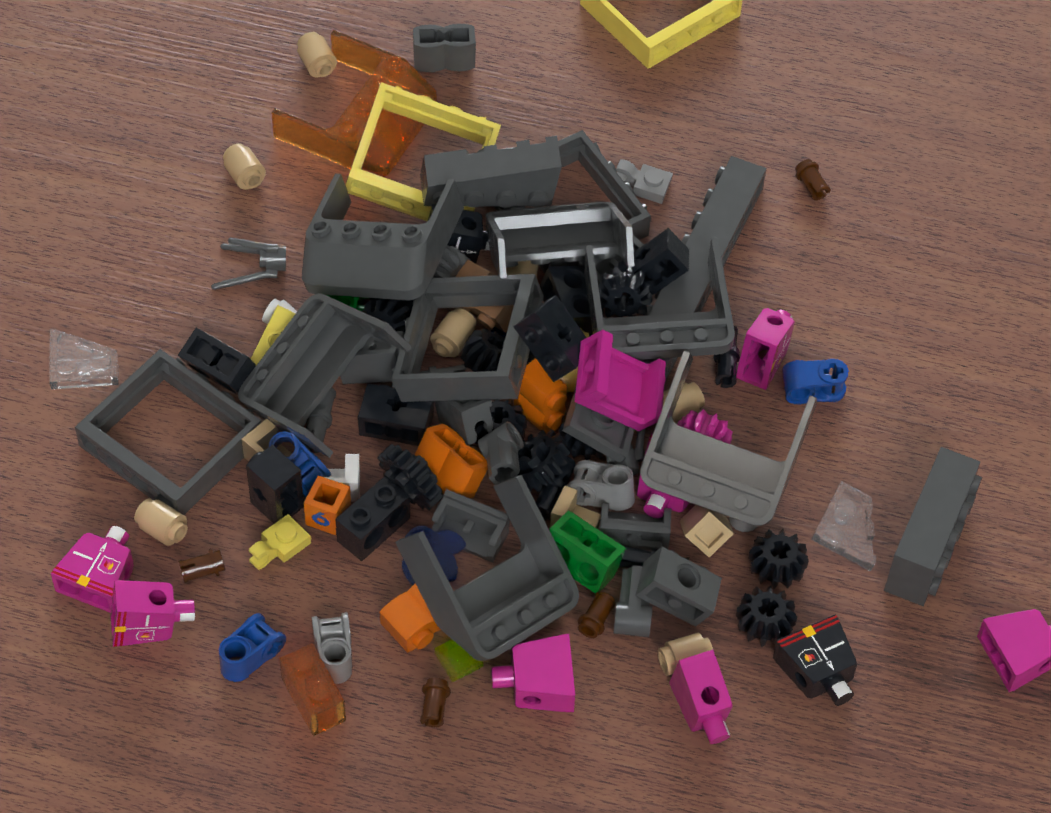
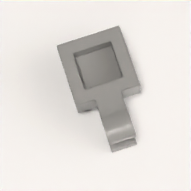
[616,159,673,204]

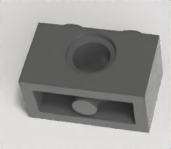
[636,547,722,627]

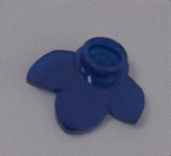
[402,526,466,585]

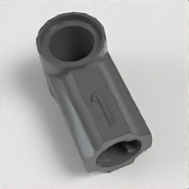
[478,421,524,485]
[613,566,652,638]

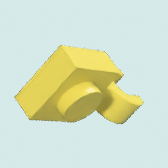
[249,514,311,570]

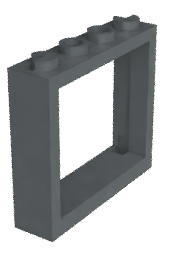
[494,130,652,273]
[391,274,544,402]
[75,349,262,515]

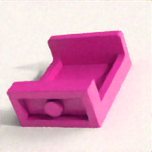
[575,329,666,431]

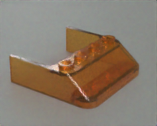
[272,30,437,177]

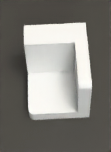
[325,454,360,502]

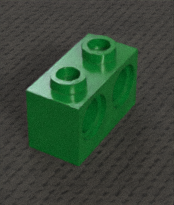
[549,510,626,594]

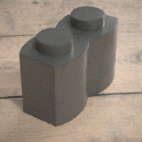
[413,24,476,72]

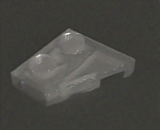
[49,329,119,389]
[811,481,877,571]

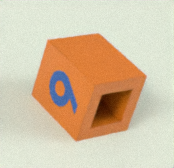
[304,475,351,536]

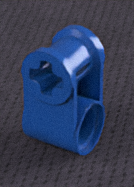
[782,359,849,405]
[269,431,332,498]
[219,613,286,682]

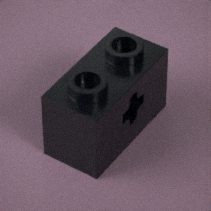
[618,228,689,295]
[513,295,587,382]
[358,383,434,446]
[246,444,304,524]

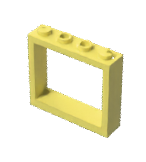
[580,0,743,69]
[346,82,501,221]

